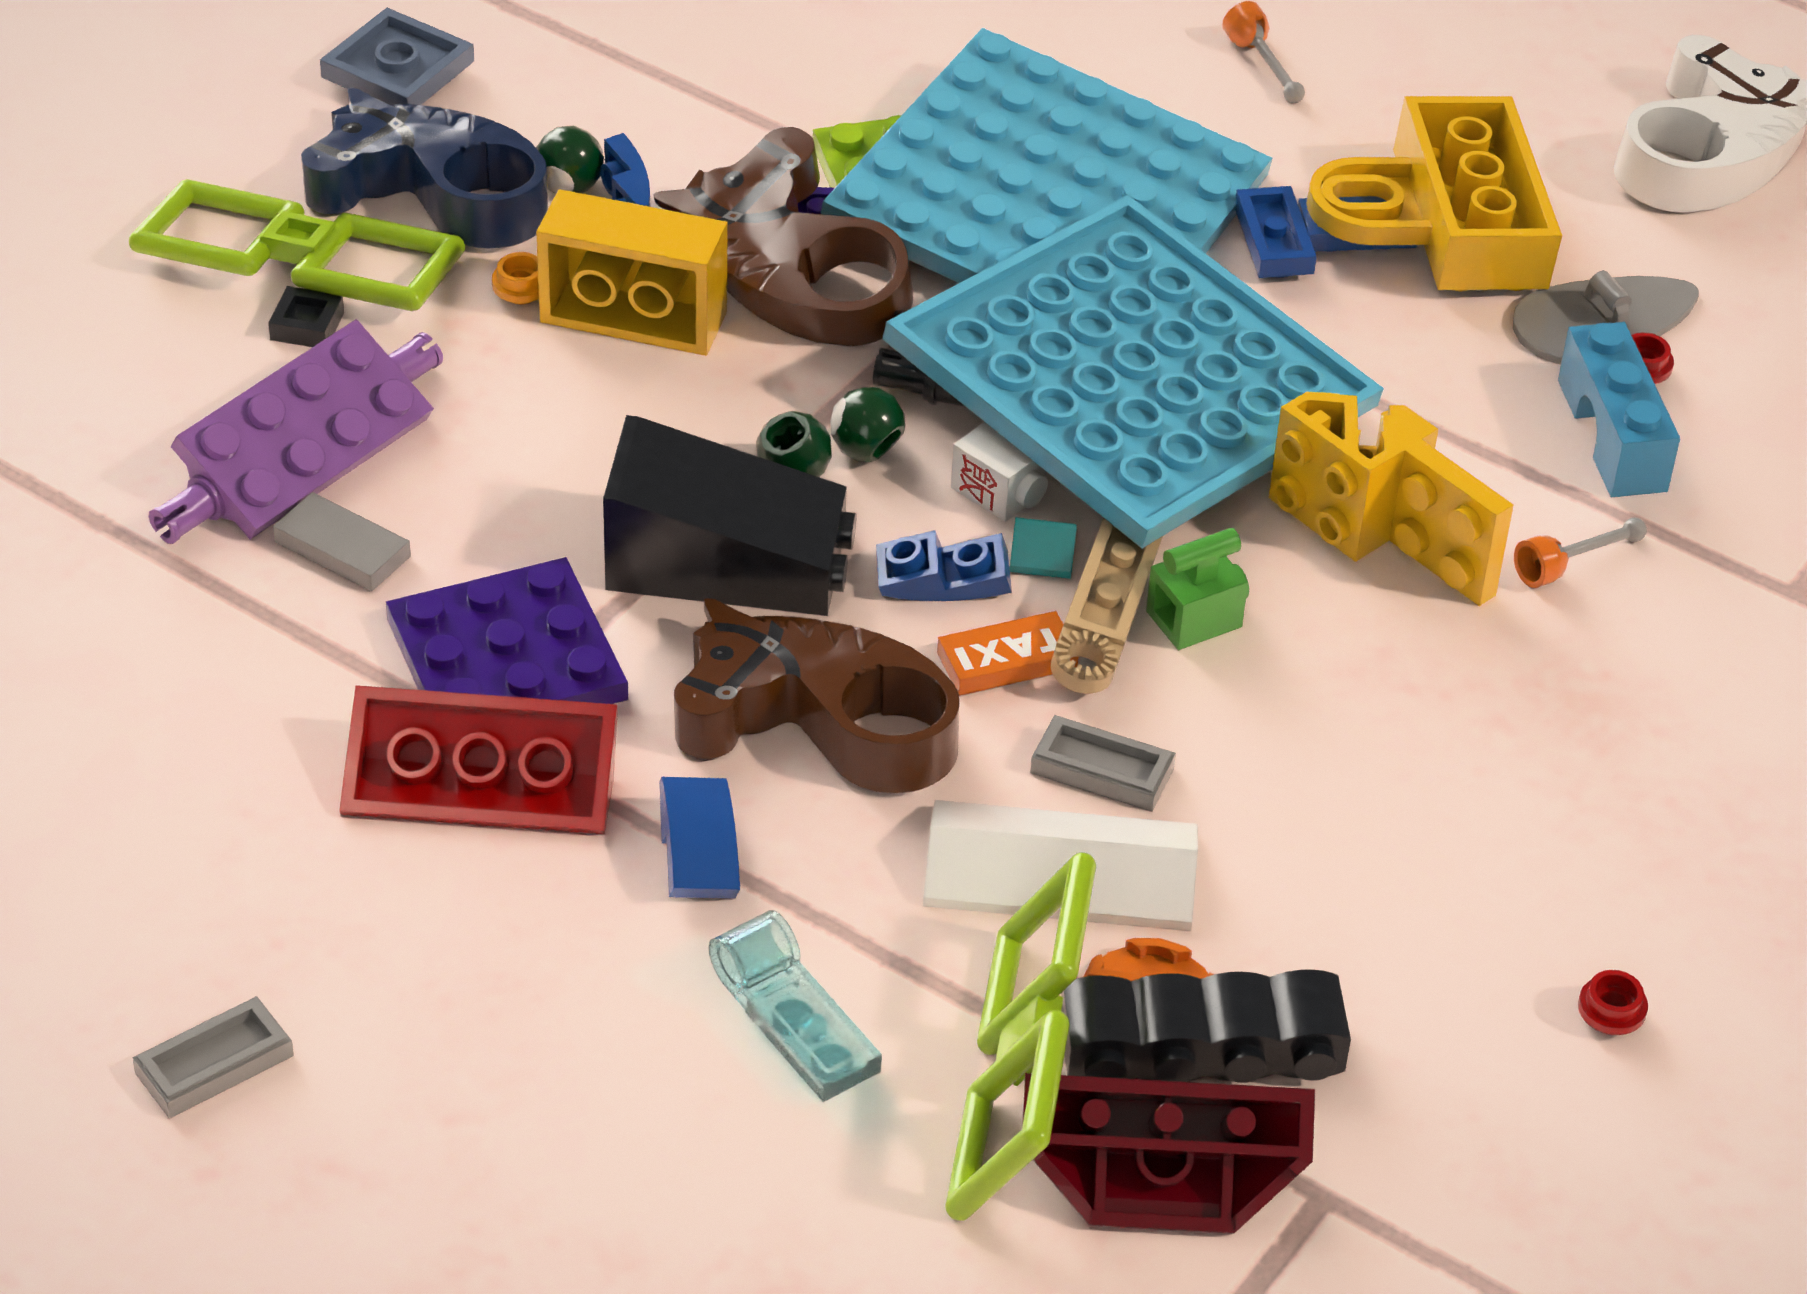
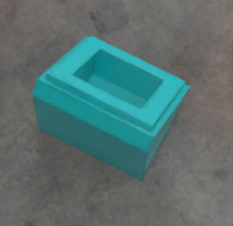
[1010,517,1077,579]

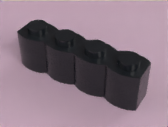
[1061,969,1351,1083]

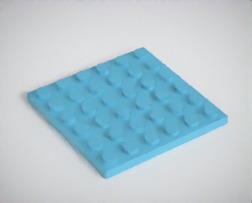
[821,27,1273,283]
[882,195,1384,548]

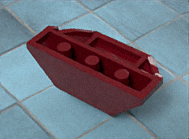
[1022,1073,1315,1234]

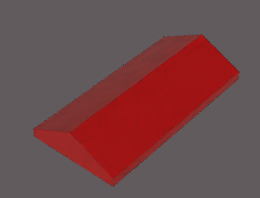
[339,685,618,834]

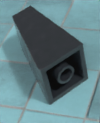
[603,415,857,616]

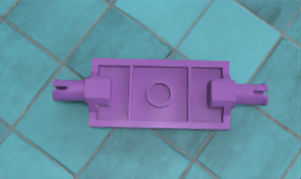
[148,319,443,544]

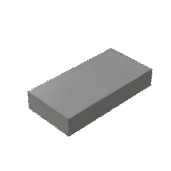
[273,492,411,591]
[1030,715,1176,812]
[132,996,294,1119]

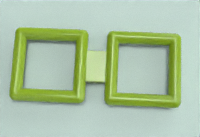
[128,179,465,311]
[945,852,1096,1221]

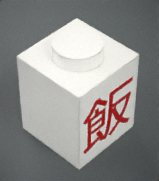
[951,422,1048,522]

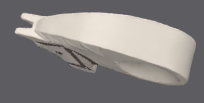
[1613,34,1807,213]

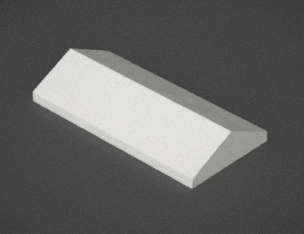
[923,800,1198,931]

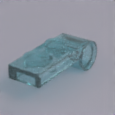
[708,910,882,1102]

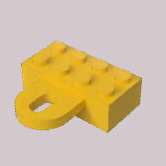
[1306,96,1562,291]

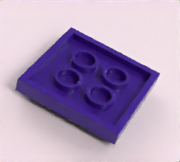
[386,557,628,704]

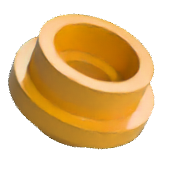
[492,252,539,305]

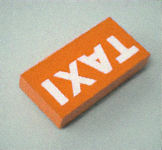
[937,611,1079,696]

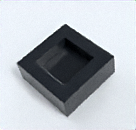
[268,286,344,347]

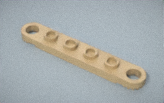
[1051,518,1163,694]

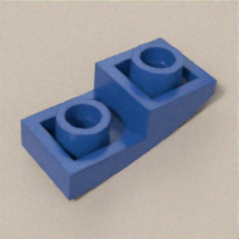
[600,132,650,207]
[876,530,1012,601]
[659,776,740,899]

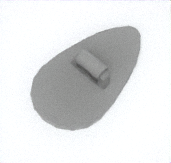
[1512,270,1699,364]

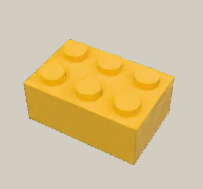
[536,189,727,356]

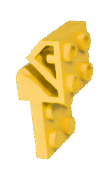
[1269,392,1514,606]

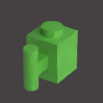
[1146,528,1249,651]

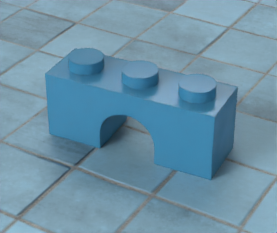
[1558,322,1680,498]

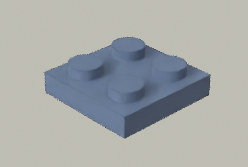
[320,7,475,105]

